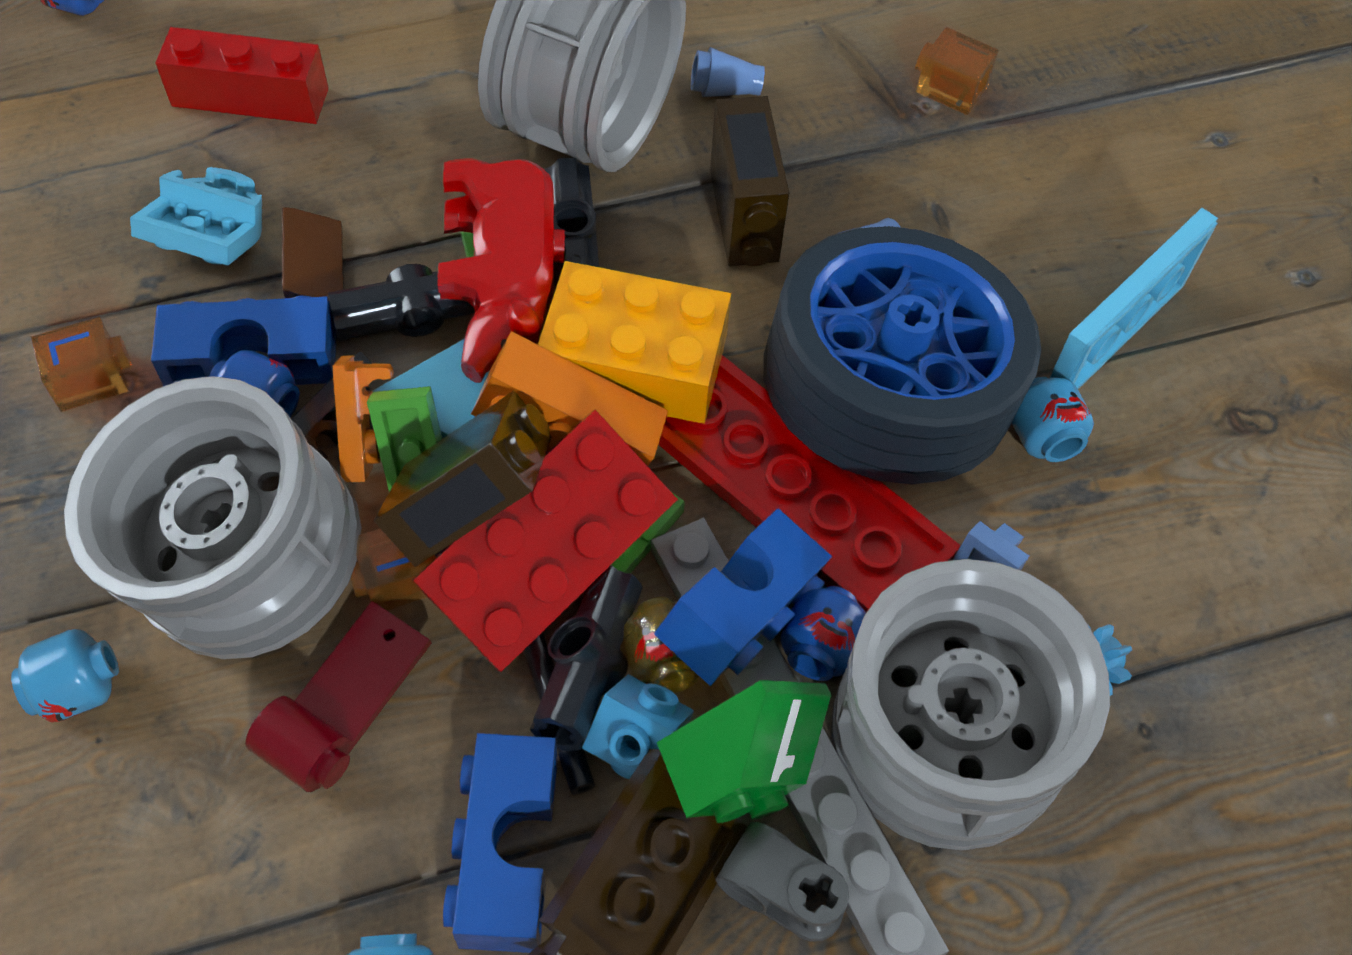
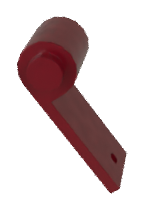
[245,601,432,792]

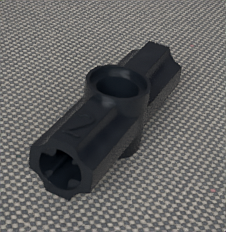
[545,158,600,291]
[328,263,476,340]
[530,566,643,751]

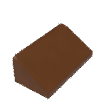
[282,207,344,304]

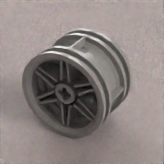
[478,0,686,172]
[64,376,362,659]
[831,559,1110,851]

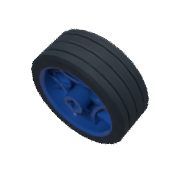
[763,226,1041,484]

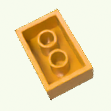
[538,261,731,424]

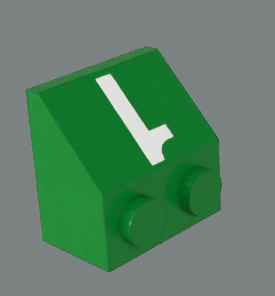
[657,680,831,823]

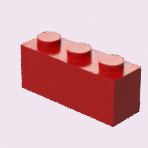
[155,27,329,124]

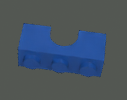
[151,296,337,386]
[654,508,832,686]
[443,733,558,953]

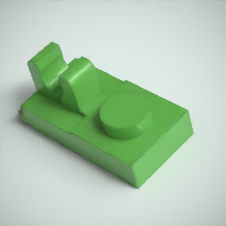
[367,386,442,492]

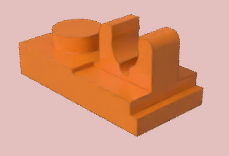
[332,355,394,482]

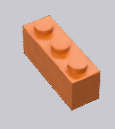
[471,331,668,466]

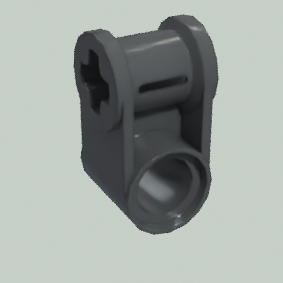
[715,822,849,942]

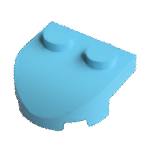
[130,167,262,266]

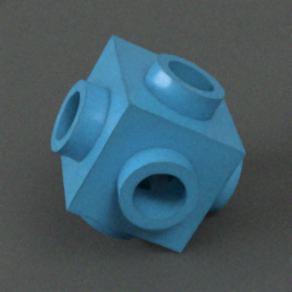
[582,674,694,779]

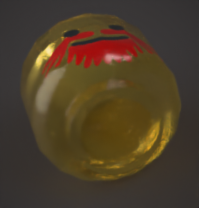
[623,597,700,693]

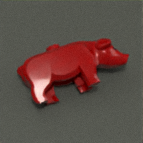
[437,158,565,383]

